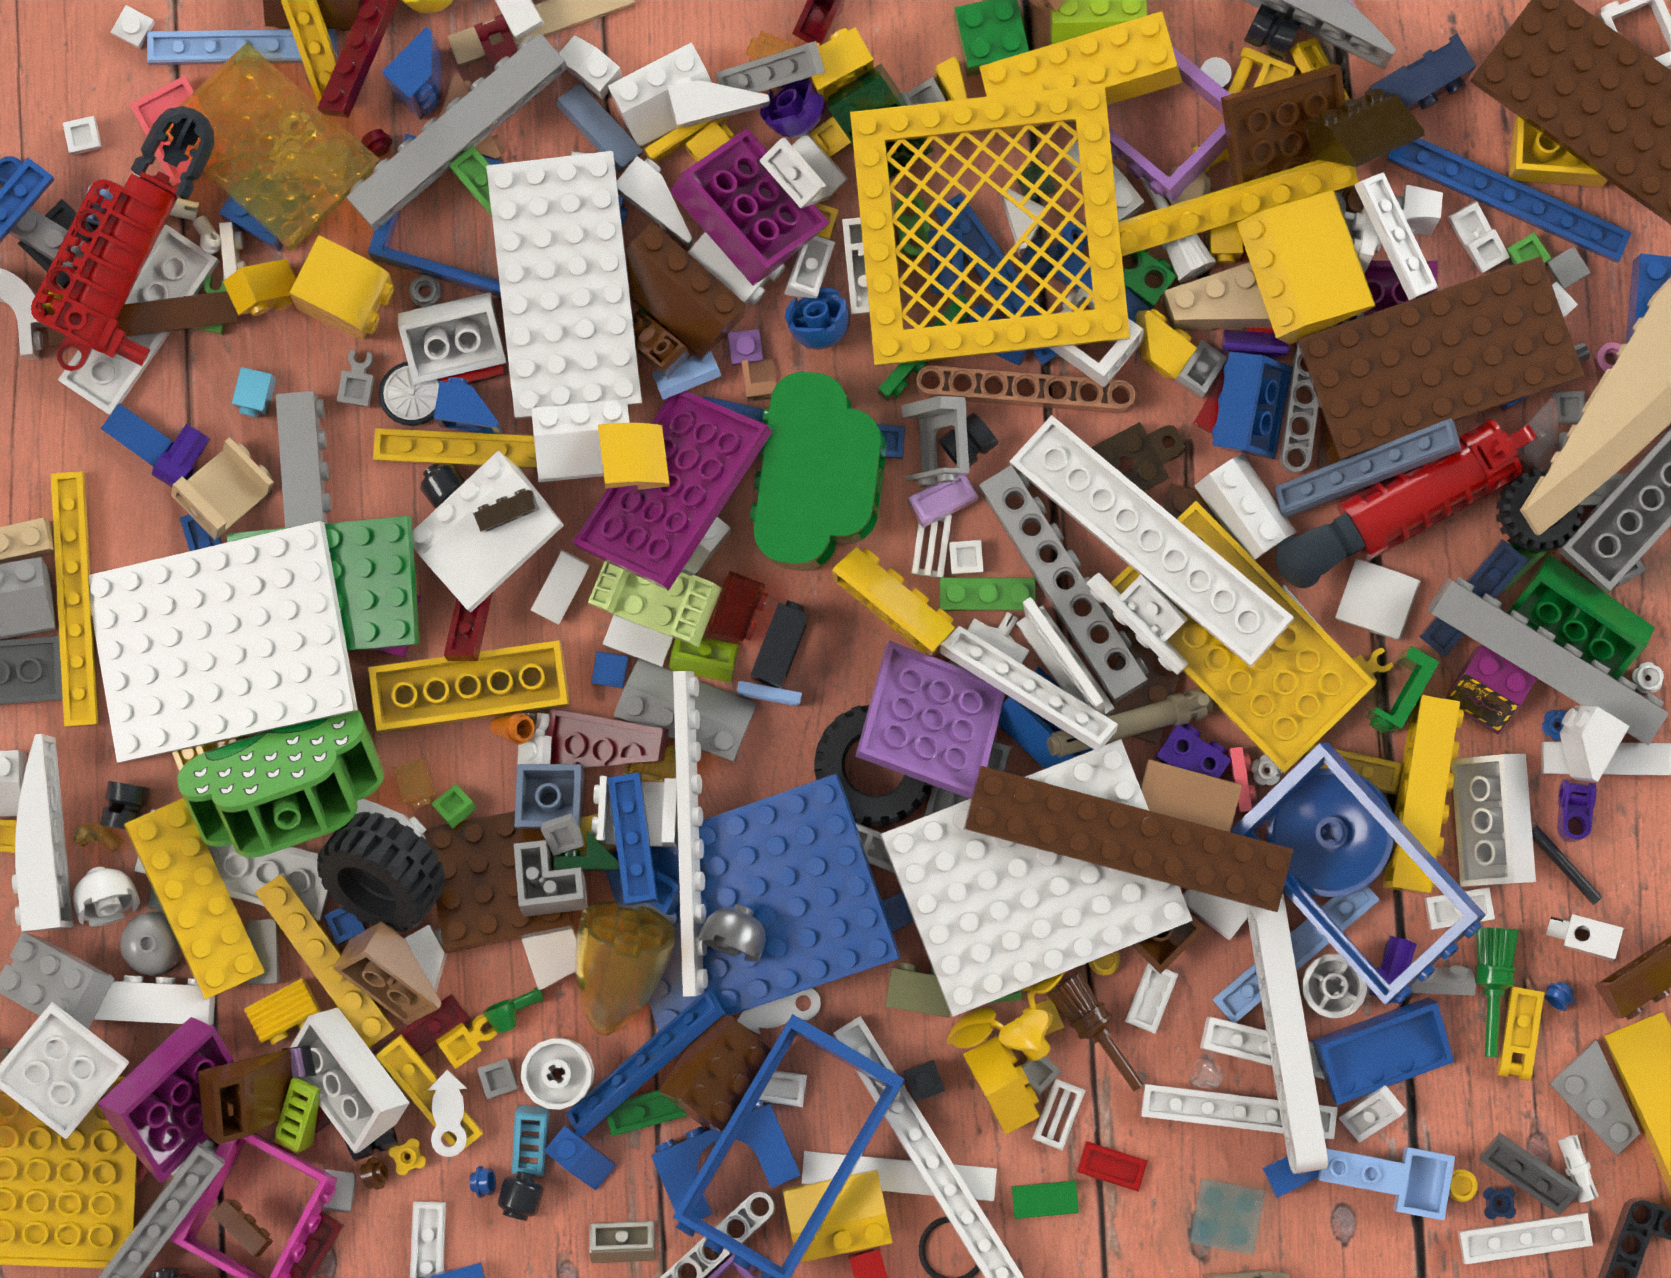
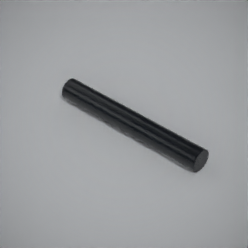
[1532,825,1602,905]

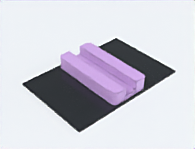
[281,1046,316,1078]

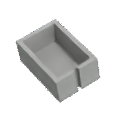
[0,932,115,1029]

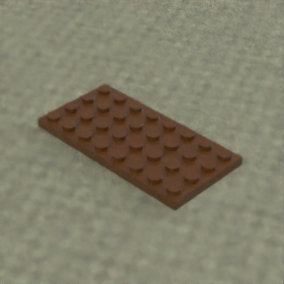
[1470,0,1671,225]
[1297,256,1585,460]

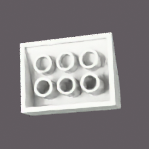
[413,450,564,612]

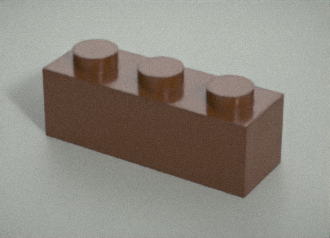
[211,1199,273,1257]

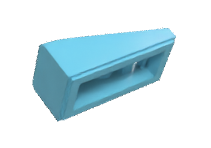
[512,1105,549,1176]

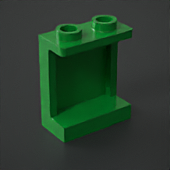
[1365,646,1439,734]

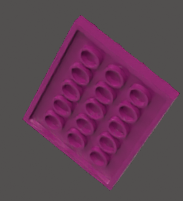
[572,391,773,591]

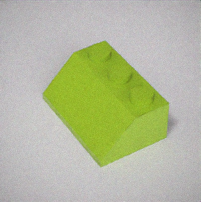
[1050,0,1147,45]

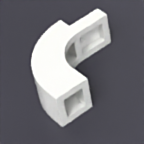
[0,268,47,360]

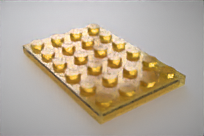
[166,43,380,251]

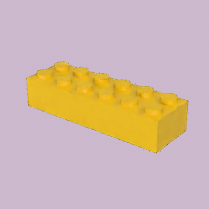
[979,11,1183,137]
[368,640,570,733]
[1383,695,1464,894]

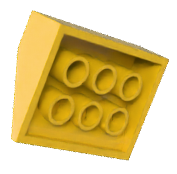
[1237,190,1376,344]
[832,547,955,657]

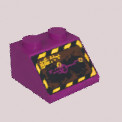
[1445,644,1537,735]

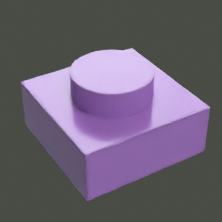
[728,329,763,366]

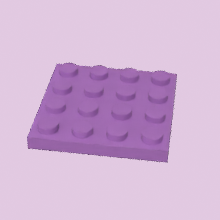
[855,641,1005,799]

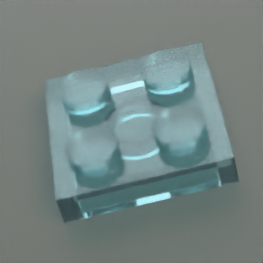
[1189,1178,1265,1255]

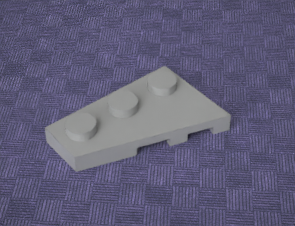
[1548,1040,1640,1155]

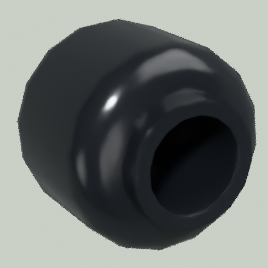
[420,463,465,508]
[498,1171,544,1221]

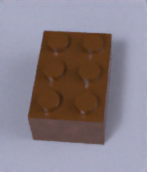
[659,1014,771,1133]

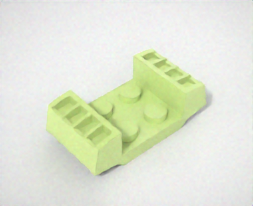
[588,561,722,647]

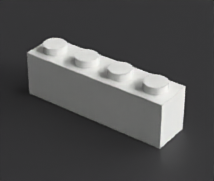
[94,974,215,1025]

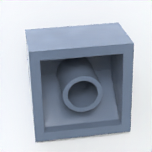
[514,764,585,828]

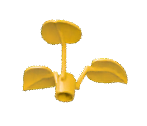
[947,972,1065,1061]

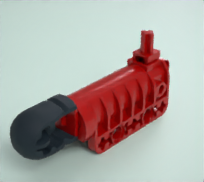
[31,106,215,371]
[1276,419,1537,588]

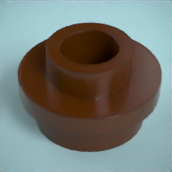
[360,1157,388,1190]

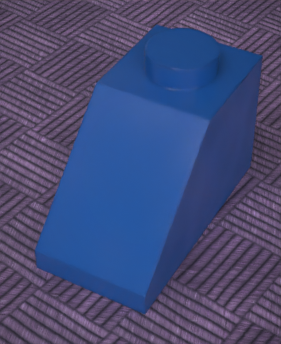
[544,1124,616,1190]

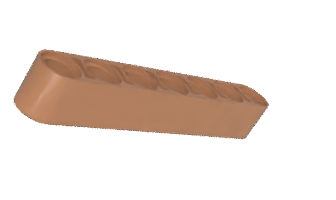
[916,366,1136,413]

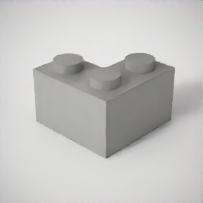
[514,840,588,917]

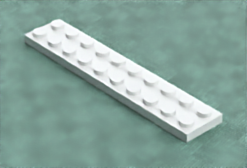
[1009,415,1294,667]

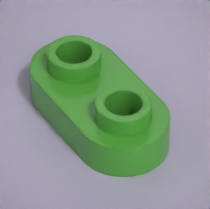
[894,193,930,258]

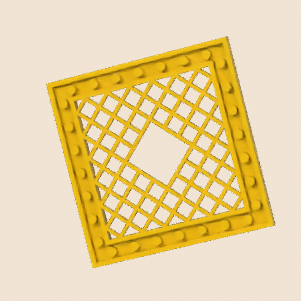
[850,83,1130,366]

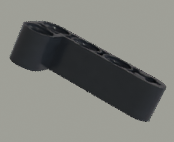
[1598,1198,1671,1278]

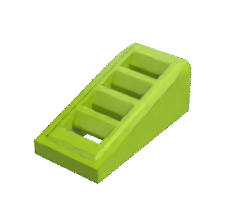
[274,1077,321,1153]

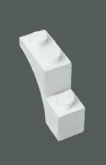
[1352,184,1443,273]

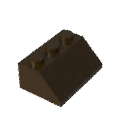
[1307,89,1425,167]

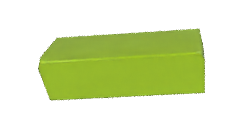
[669,637,739,682]

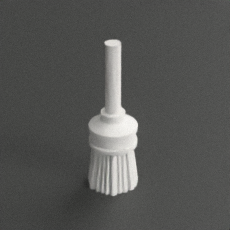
[1141,177,1216,283]

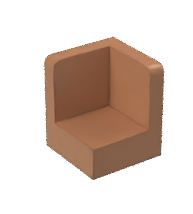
[741,359,777,402]

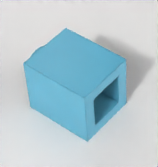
[232,367,277,418]

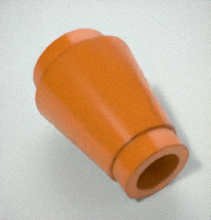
[490,713,535,745]

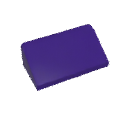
[1222,330,1289,358]

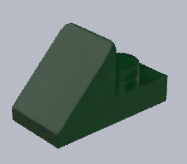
[554,831,619,871]

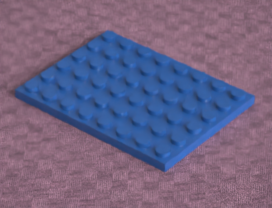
[605,773,901,1032]

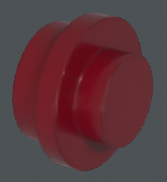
[361,129,392,158]

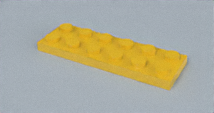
[124,798,265,1001]

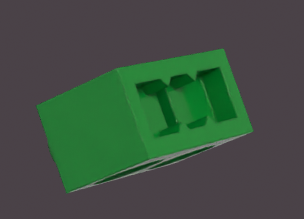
[1122,249,1177,309]

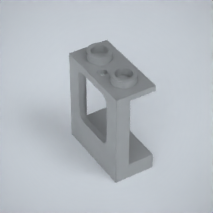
[902,396,969,487]

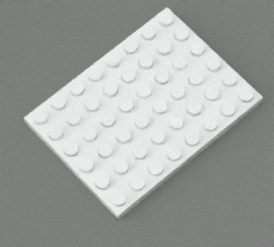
[89,521,358,763]
[880,739,1192,1017]

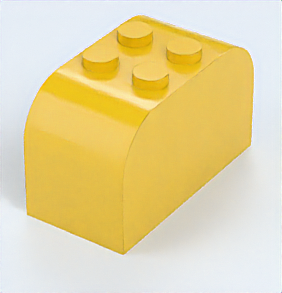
[289,235,394,340]

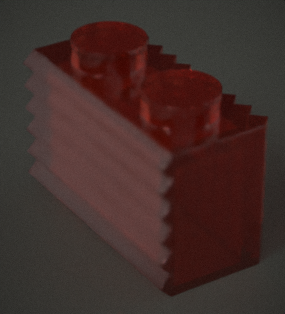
[706,571,769,646]

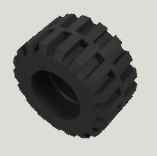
[1496,469,1583,553]

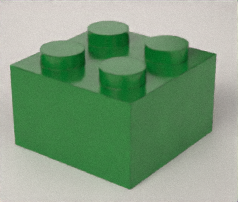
[953,0,1029,77]

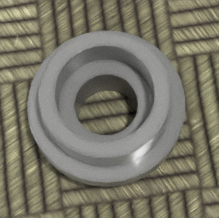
[409,275,441,307]

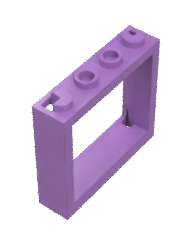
[1107,47,1231,202]

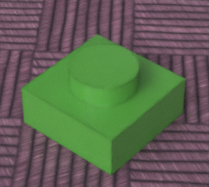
[1507,232,1551,265]
[431,784,477,829]

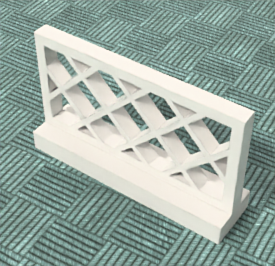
[1016,597,1115,716]

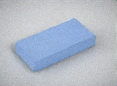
[652,351,721,399]
[737,681,802,707]

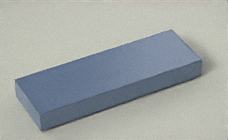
[555,83,643,172]

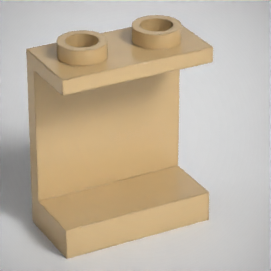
[171,437,274,540]

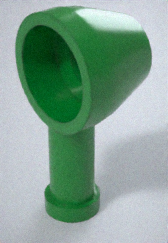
[483,987,544,1033]

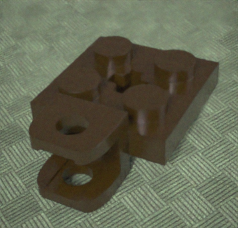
[1091,422,1186,492]

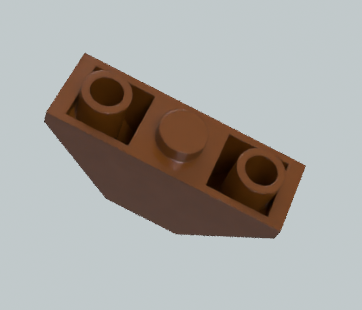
[632,310,689,378]

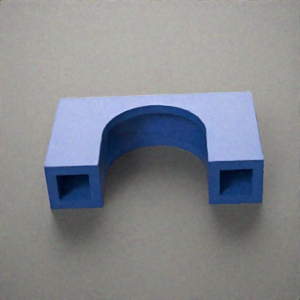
[651,1100,801,1219]

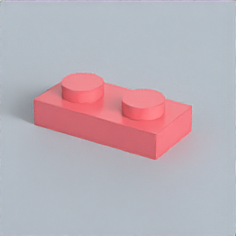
[1227,747,1257,813]

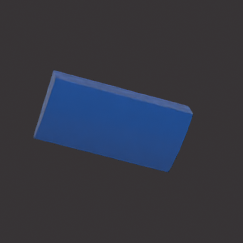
[1311,997,1454,1105]

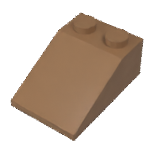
[333,922,442,1025]

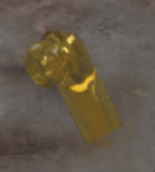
[73,823,123,853]

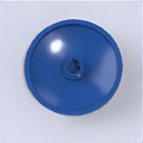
[1267,768,1396,897]

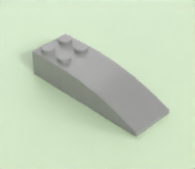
[1243,0,1396,69]

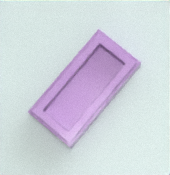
[907,474,979,528]

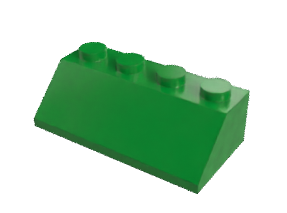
[1507,555,1655,680]

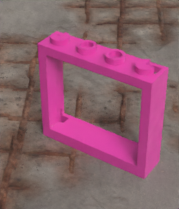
[170,1133,338,1278]

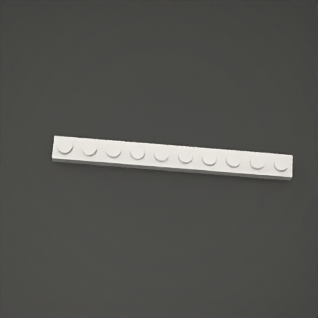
[673,671,708,996]
[833,1016,1024,1278]

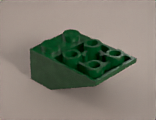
[828,63,933,178]

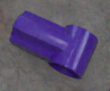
[152,424,210,487]
[1369,936,1417,1004]

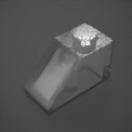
[1515,397,1560,471]

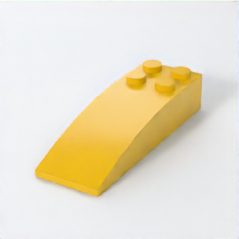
[1603,1011,1671,1195]

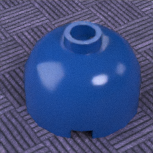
[785,287,850,350]

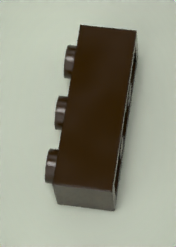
[473,488,540,532]

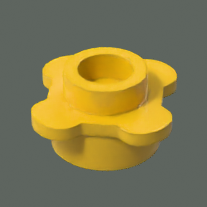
[389,1138,426,1175]

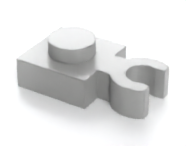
[337,349,375,408]

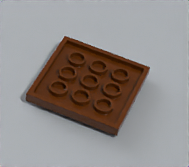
[1221,64,1346,220]
[425,811,572,953]

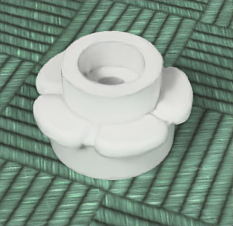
[1632,662,1664,693]
[1251,755,1282,786]

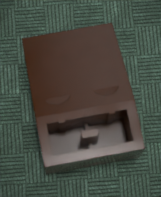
[198,1049,293,1144]

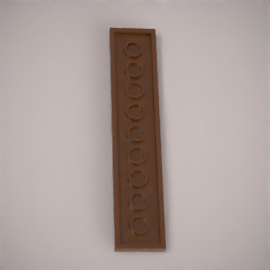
[963,766,1293,912]

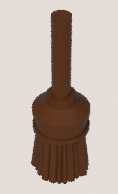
[1046,970,1144,1092]

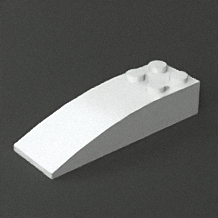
[12,734,74,932]

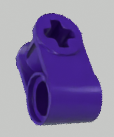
[1557,779,1597,842]

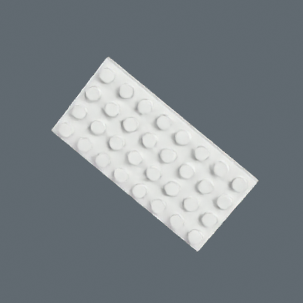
[486,151,642,419]

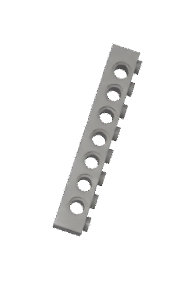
[979,465,1149,704]

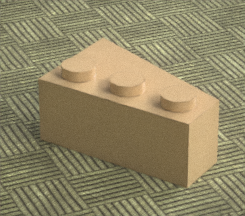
[1162,262,1273,330]

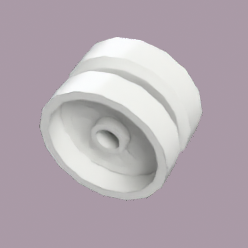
[521,1037,595,1110]

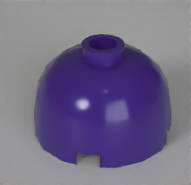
[760,78,824,138]

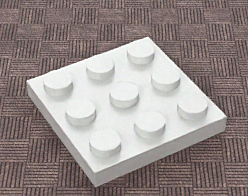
[0,1002,129,1139]

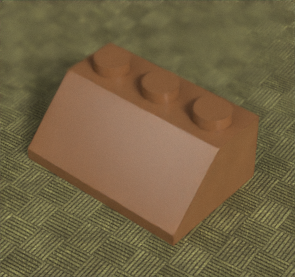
[1140,759,1242,832]

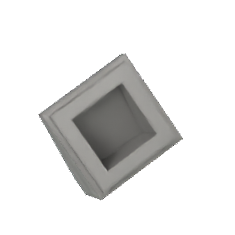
[322,1170,356,1213]

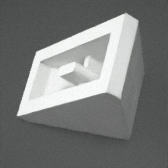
[1000,189,1045,255]

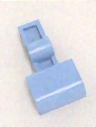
[1318,1146,1455,1221]

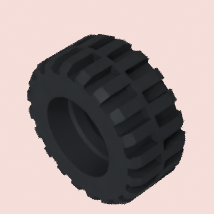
[814,705,933,827]
[317,812,445,932]

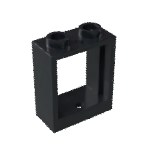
[751,600,809,689]

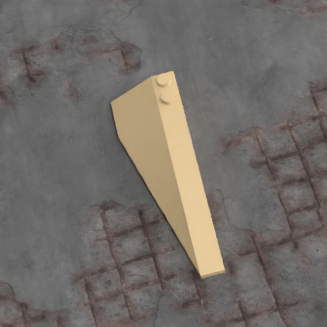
[1520,277,1671,535]

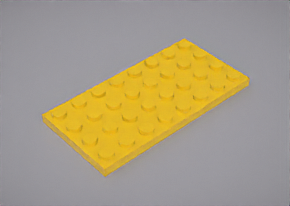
[1110,501,1376,774]

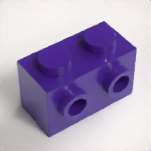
[1154,724,1231,779]

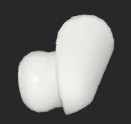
[193,216,221,254]

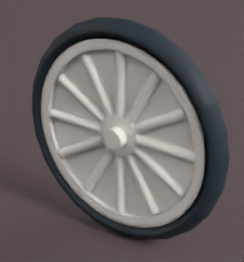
[379,362,441,426]

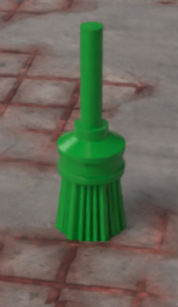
[1475,927,1519,1058]

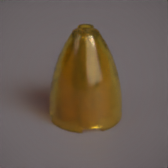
[575,901,675,1035]

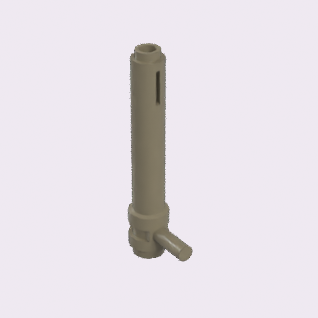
[1047,688,1213,757]

